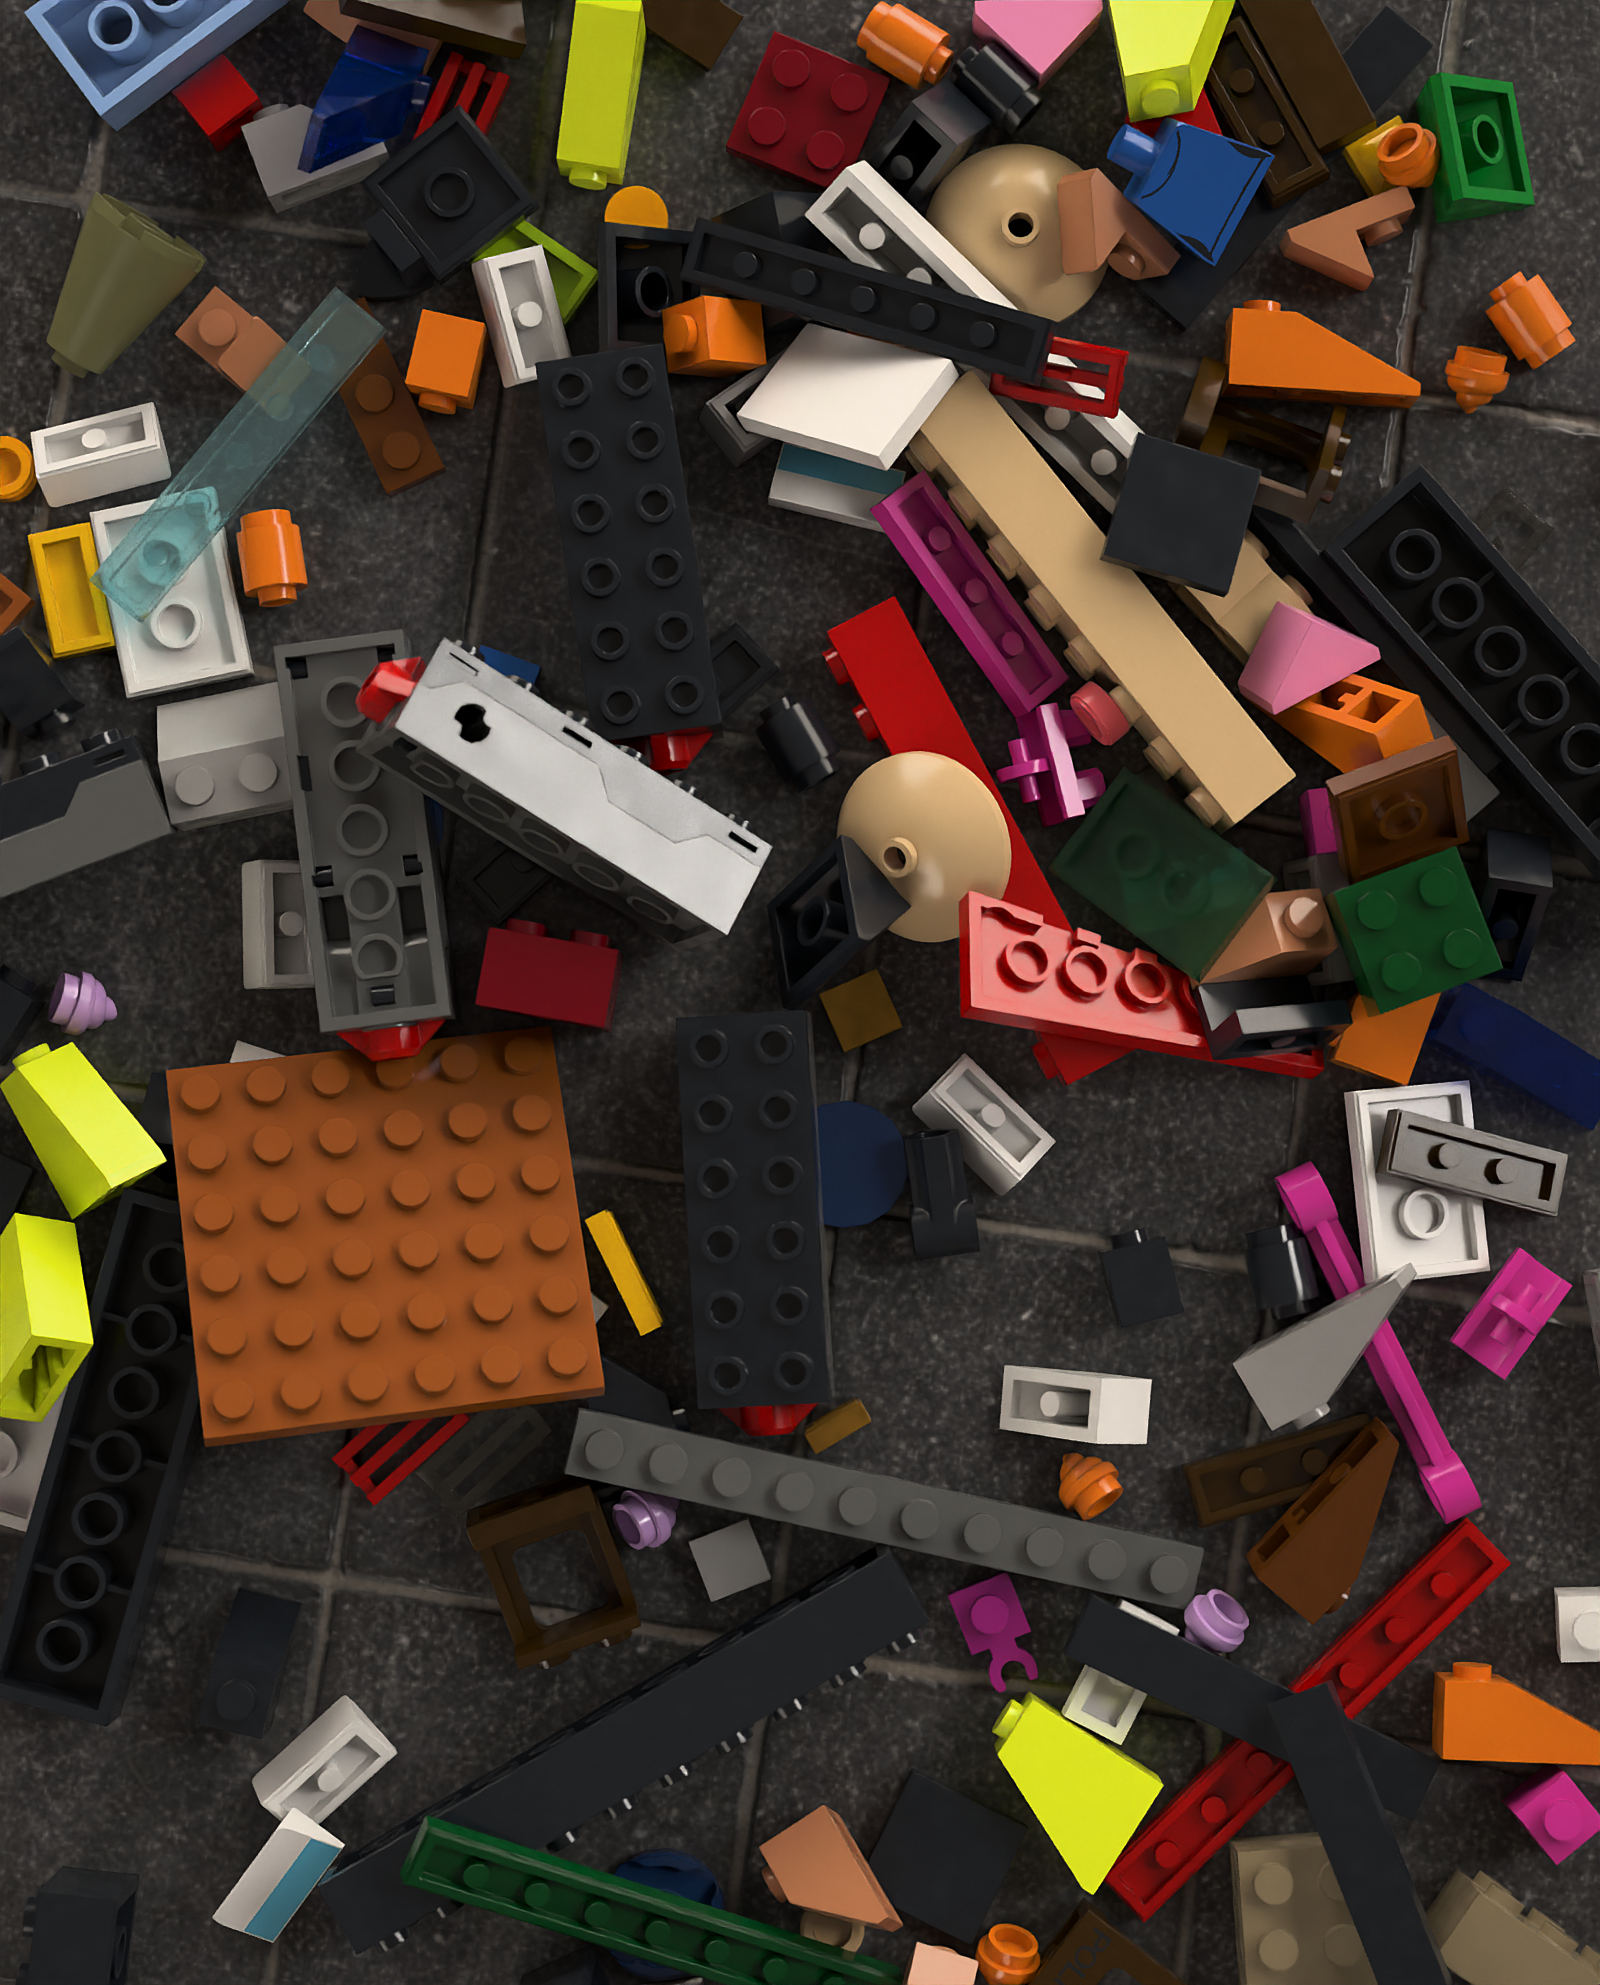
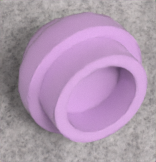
[48,971,117,1036]
[612,1488,680,1550]
[1184,1589,1249,1654]

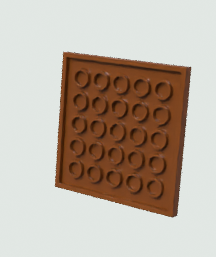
[166,1026,605,1447]

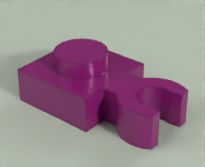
[947,1570,1038,1693]

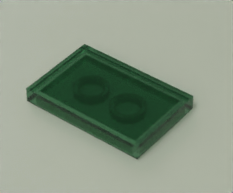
[1048,766,1278,983]

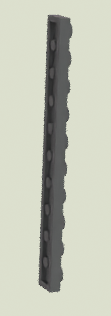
[563,1407,1204,1610]

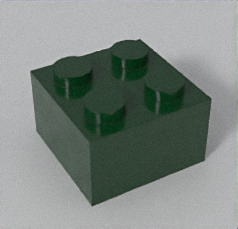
[1323,846,1503,1017]

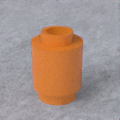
[856,1,955,90]
[1485,271,1576,370]
[236,509,308,607]

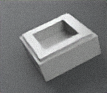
[688,1517,771,1602]

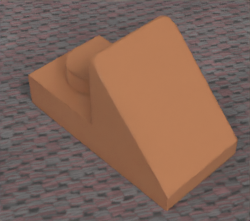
[1057,168,1181,281]
[1279,186,1415,291]
[175,286,315,419]

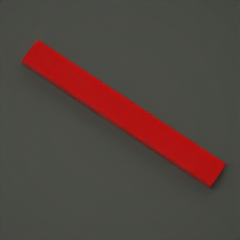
[1103,1516,1511,1923]

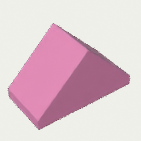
[972,0,1103,90]
[1237,600,1381,715]

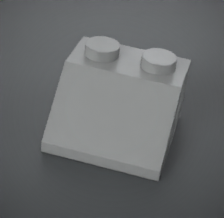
[157,682,293,831]

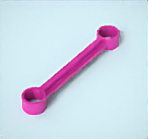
[1274,1161,1482,1524]

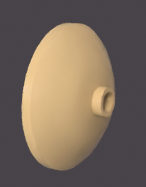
[925,144,1109,324]
[837,751,1011,942]

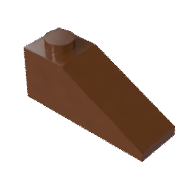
[1245,1416,1400,1625]

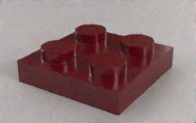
[726,31,891,193]

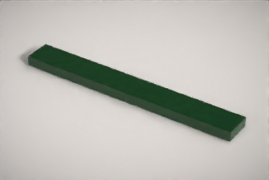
[400,1815,904,1985]

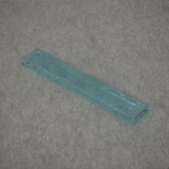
[89,286,387,623]

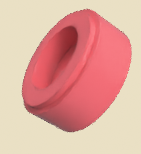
[1070,681,1130,746]

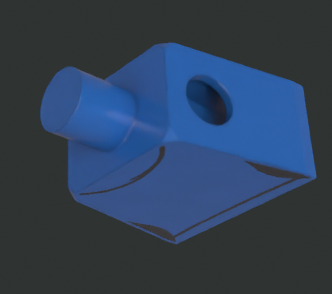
[1107,117,1275,266]

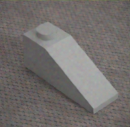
[1233,1262,1417,1431]

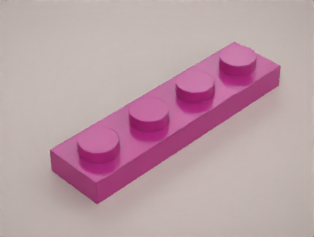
[869,470,1070,718]

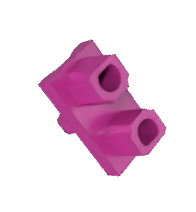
[996,702,1108,828]
[1449,1247,1572,1380]

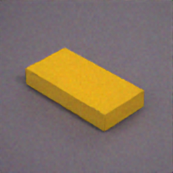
[27,522,117,661]
[585,1209,665,1336]

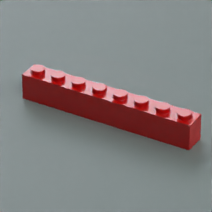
[821,596,1136,1086]

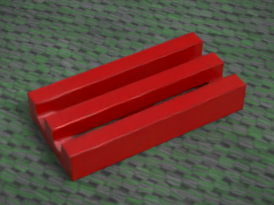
[412,51,511,141]
[988,337,1130,419]
[331,1413,471,1506]

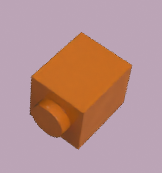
[662,295,767,378]
[405,309,490,414]

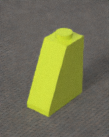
[556,0,647,190]
[1107,0,1236,123]
[0,1042,167,1220]
[0,1213,94,1423]
[992,1691,1164,1895]

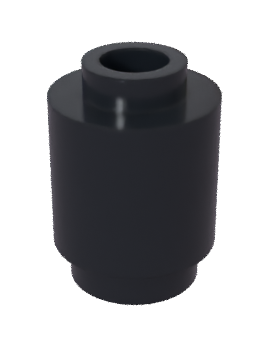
[951,41,1046,136]
[755,694,843,794]
[1243,1222,1320,1320]

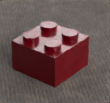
[475,918,624,1031]

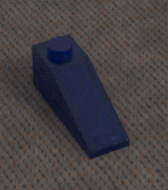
[297,24,433,174]
[1424,982,1600,1131]

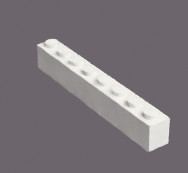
[804,160,1145,514]

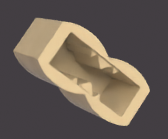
[1167,529,1314,667]

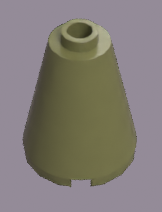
[46,192,207,378]

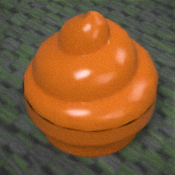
[1377,123,1440,189]
[1445,346,1510,414]
[1058,1453,1124,1520]
[975,1924,1040,1985]

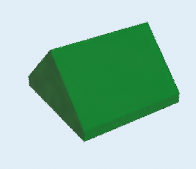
[1415,72,1535,224]

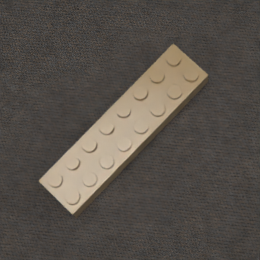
[905,369,1297,835]

